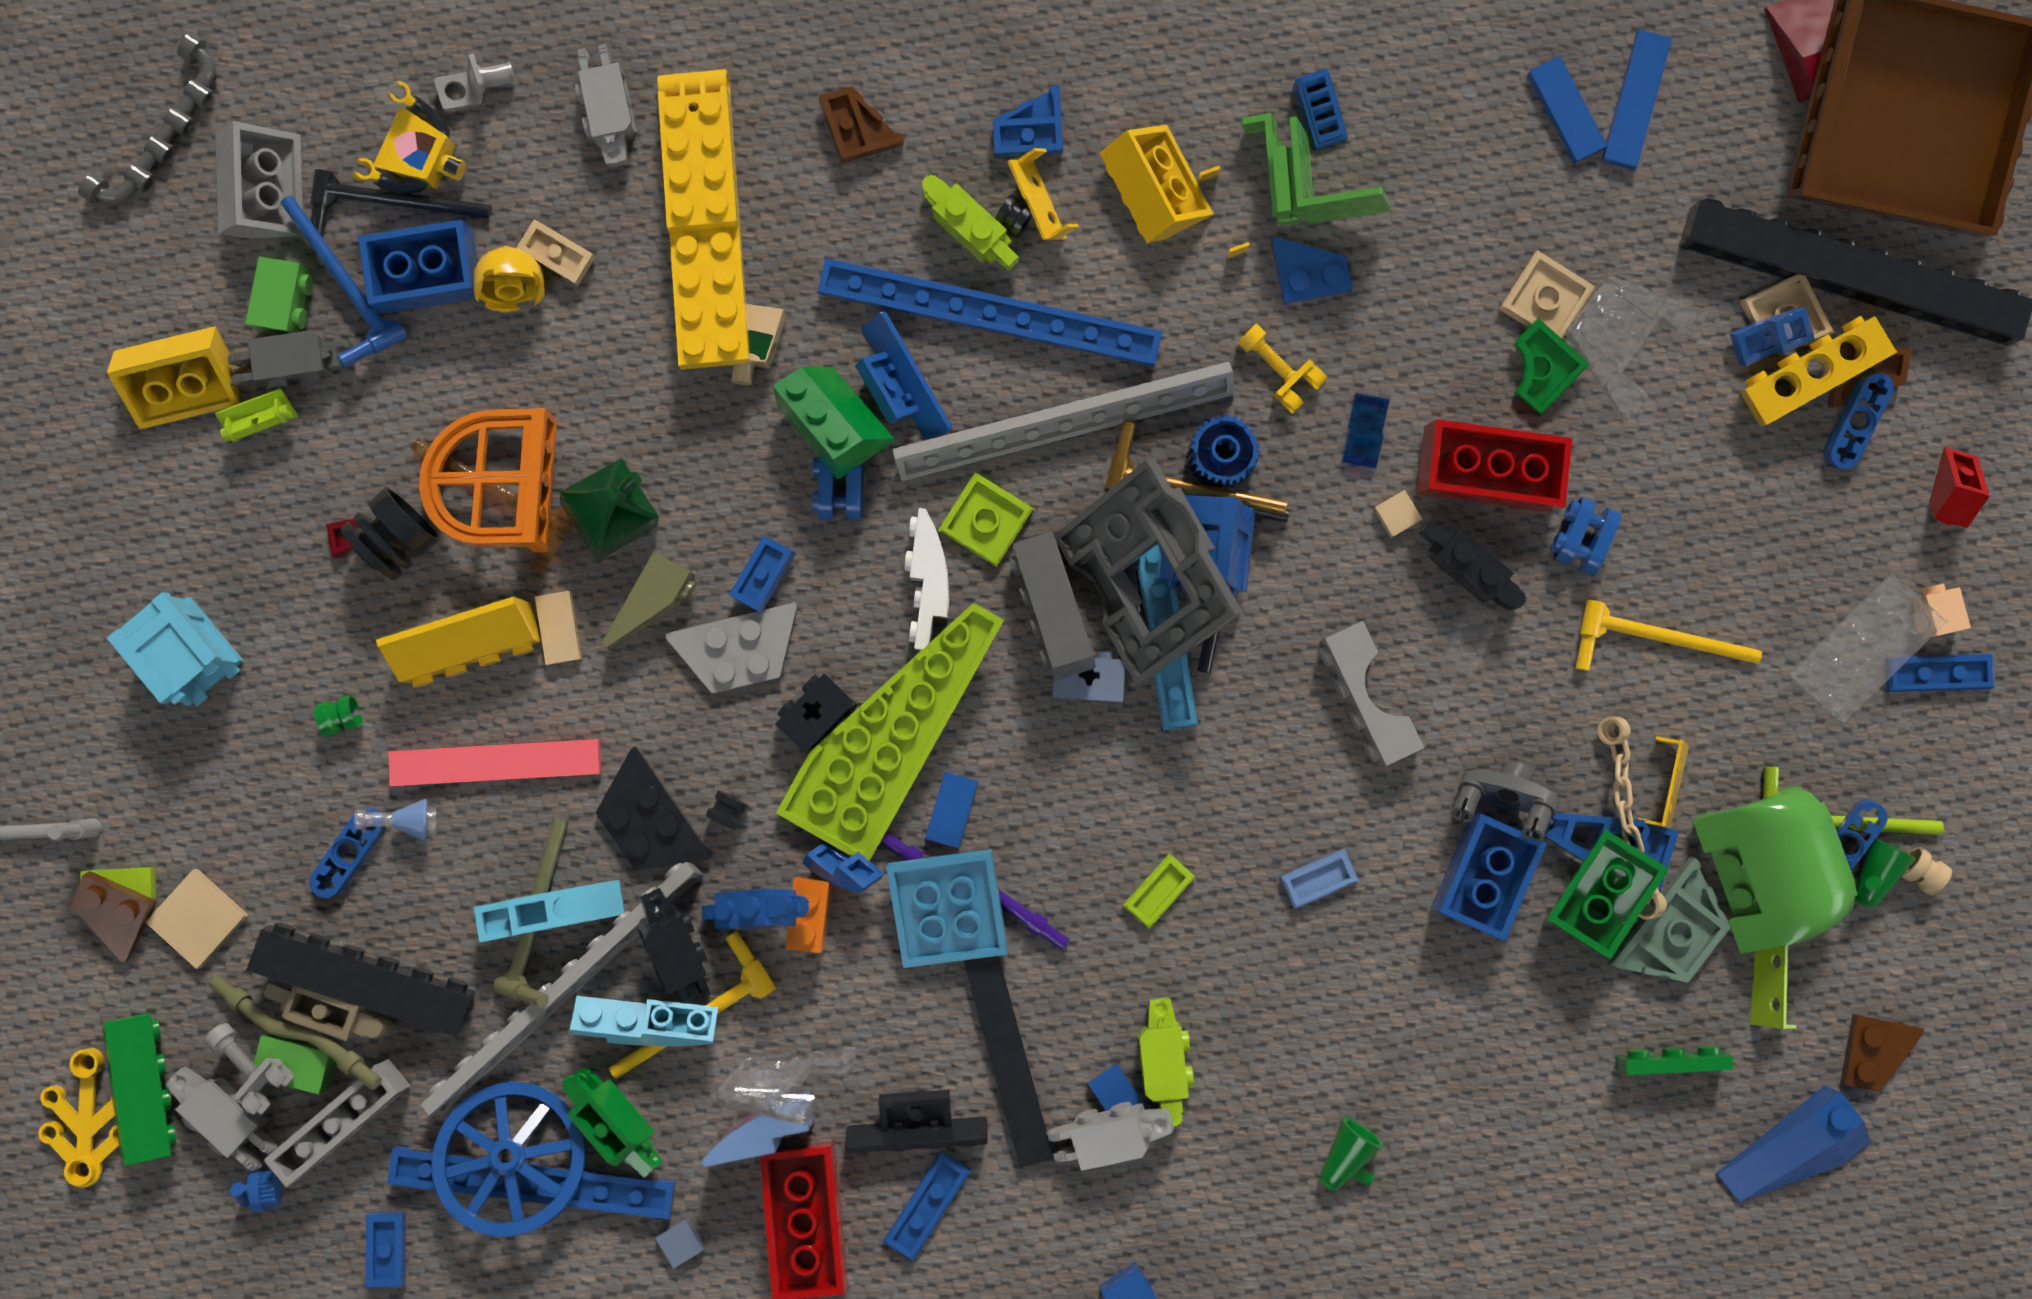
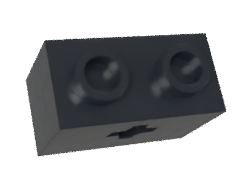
[775,673,857,754]

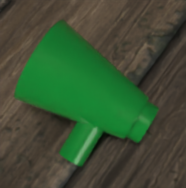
[1854,839,1917,909]
[1319,1117,1384,1191]

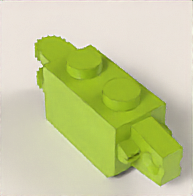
[921,174,1019,271]

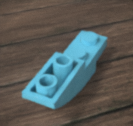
[474,880,625,943]
[570,996,718,1046]

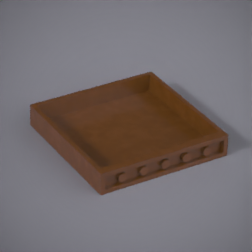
[1786,0,2032,237]

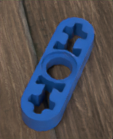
[1823,372,1894,469]
[1836,799,1888,870]
[309,808,387,898]

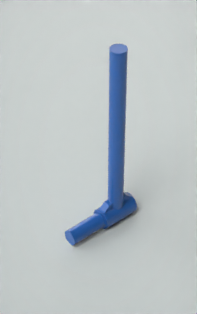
[280,196,407,368]

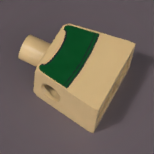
[731,304,787,385]

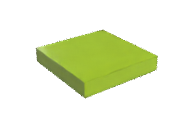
[938,472,1034,568]

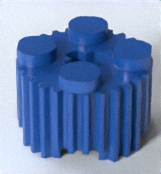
[1187,414,1261,489]

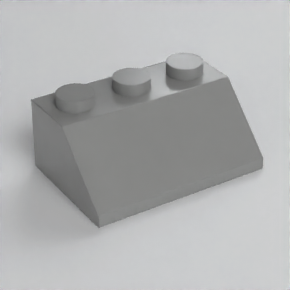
[215,121,303,239]

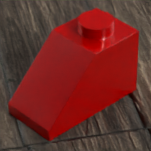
[1929,447,1990,528]

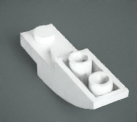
[904,508,949,651]

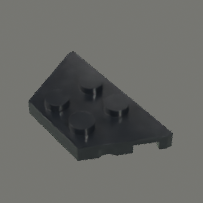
[596,746,712,870]

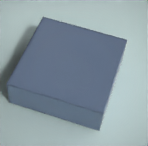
[655,1217,706,1269]

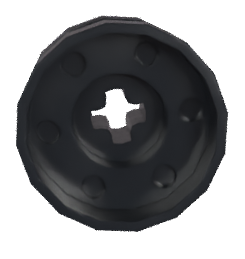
[341,486,439,581]

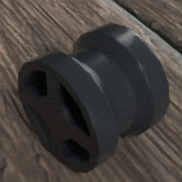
[995,194,1032,239]
[705,790,749,830]

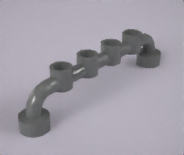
[78,32,216,204]

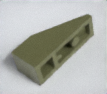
[602,551,696,649]

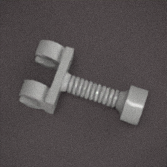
[204,1023,294,1115]

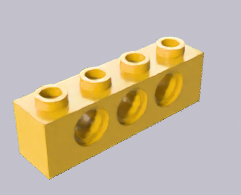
[1740,316,1897,427]

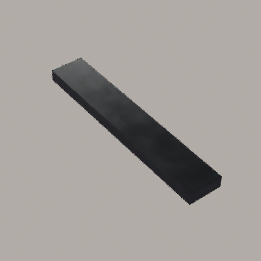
[964,956,1054,1168]

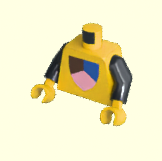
[352,81,466,195]

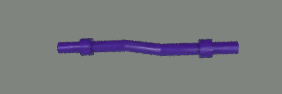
[880,832,1069,950]

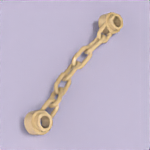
[1598,717,1667,920]

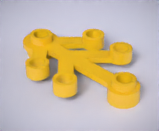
[38,1048,119,1188]

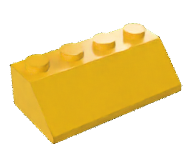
[376,597,542,688]

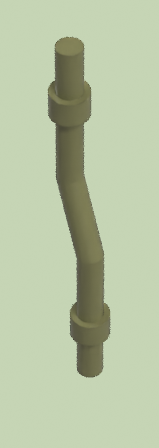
[209,975,382,1090]

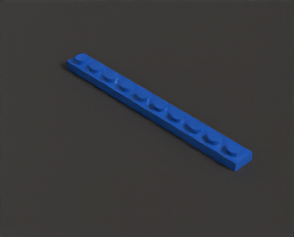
[818,258,1162,367]

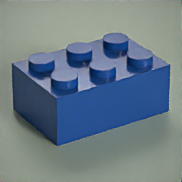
[358,220,478,314]
[1430,813,1547,941]

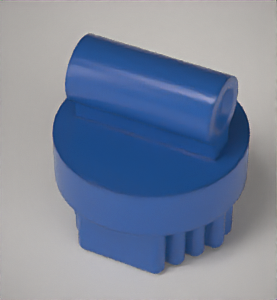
[230,1170,283,1213]

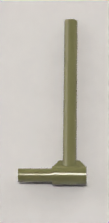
[493,818,568,1008]

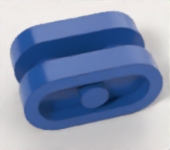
[812,457,864,520]
[1550,497,1622,576]

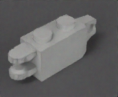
[575,44,637,168]
[166,1067,278,1172]
[1047,1102,1174,1171]

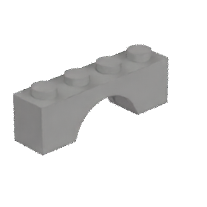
[1319,621,1424,766]

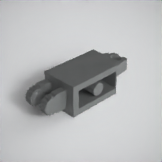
[228,330,356,391]

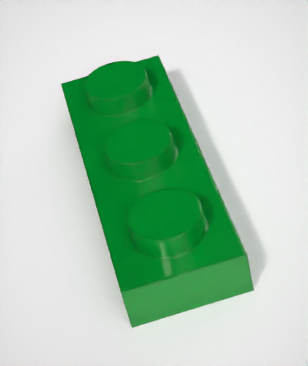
[1616,1045,1734,1075]

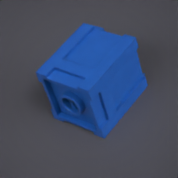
[1159,495,1256,598]

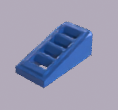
[1292,68,1348,150]

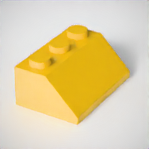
[1100,125,1214,243]
[107,326,241,430]

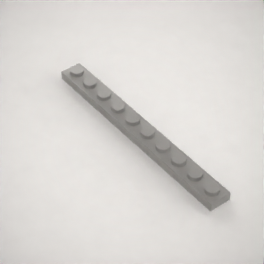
[893,362,1234,481]
[421,862,704,1116]

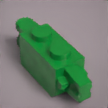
[561,1067,663,1178]

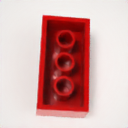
[1417,419,1573,512]
[760,1142,848,1299]

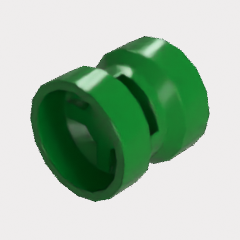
[314,694,363,737]

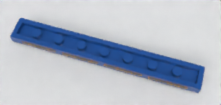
[387,1146,676,1219]

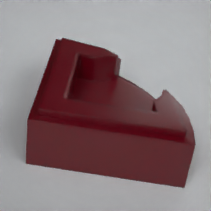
[326,518,361,559]

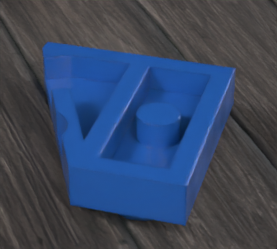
[993,85,1063,158]
[1271,237,1353,305]

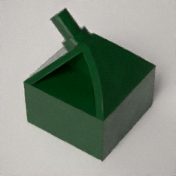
[560,458,659,561]

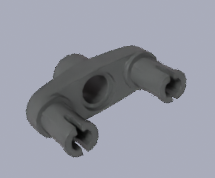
[1451,761,1560,842]

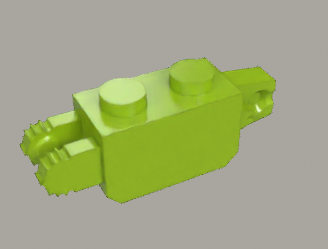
[1138,997,1194,1127]

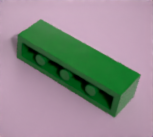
[101,1013,177,1166]

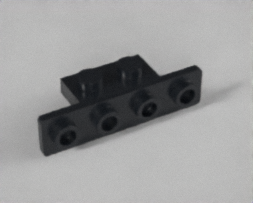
[845,1090,988,1154]

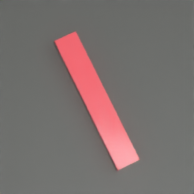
[388,739,602,786]

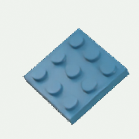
[886,849,1008,968]

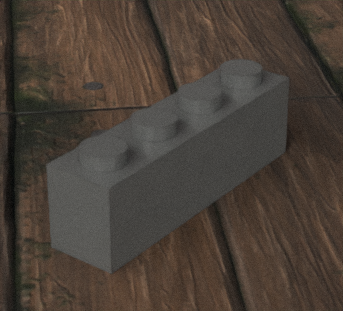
[1009,531,1096,681]

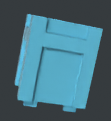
[107,592,243,706]

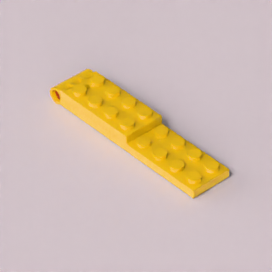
[658,69,750,370]

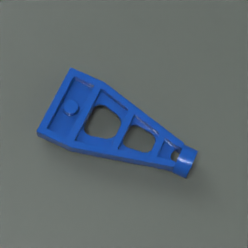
[1533,813,1679,892]

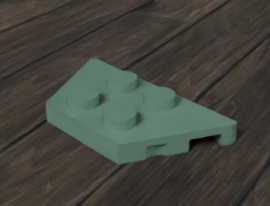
[1608,857,1731,983]

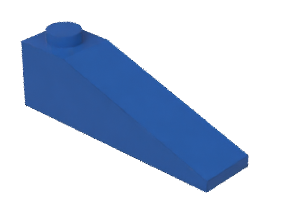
[1716,1086,1871,1202]

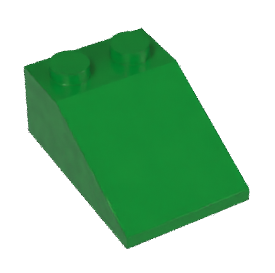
[1545,829,1669,960]

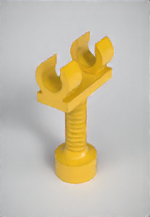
[1237,324,1328,414]

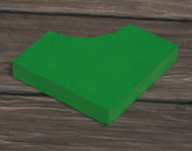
[1512,318,1590,416]

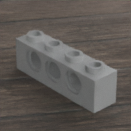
[264,1059,411,1188]

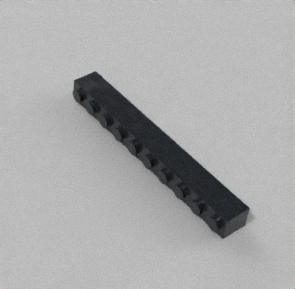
[1679,199,2032,346]

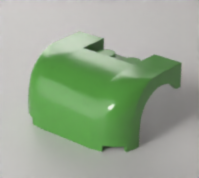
[1693,786,1857,954]

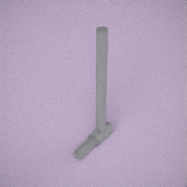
[0,818,102,840]

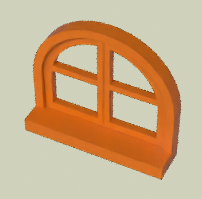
[419,408,557,552]

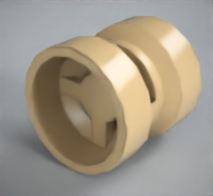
[1902,847,1952,896]

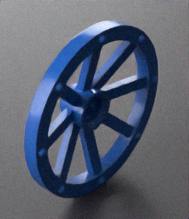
[432,1082,586,1237]

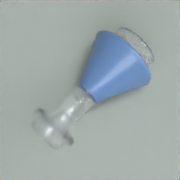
[354,799,437,841]

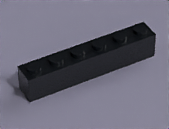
[246,922,475,1037]

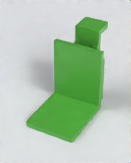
[1241,113,1391,225]

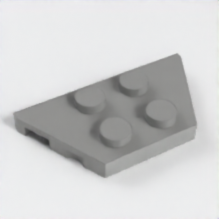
[665,602,798,694]

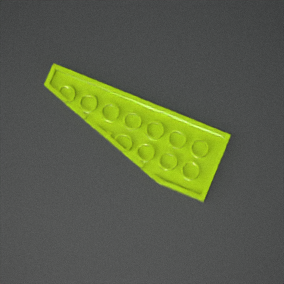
[776,603,1005,861]

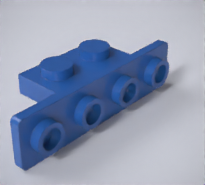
[855,311,953,440]

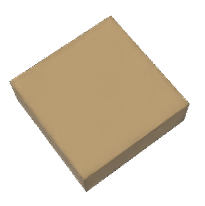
[1373,490,1422,538]

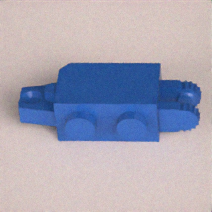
[702,888,810,930]

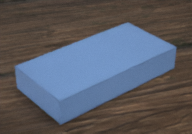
[1280,849,1359,909]

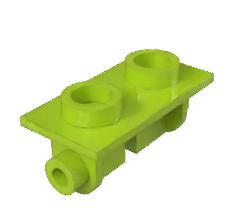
[215,388,298,443]

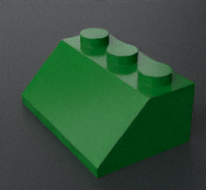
[773,367,894,479]

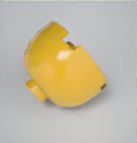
[473,246,545,313]

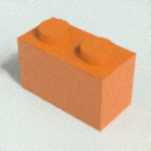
[785,876,832,953]

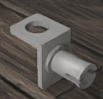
[434,54,515,111]

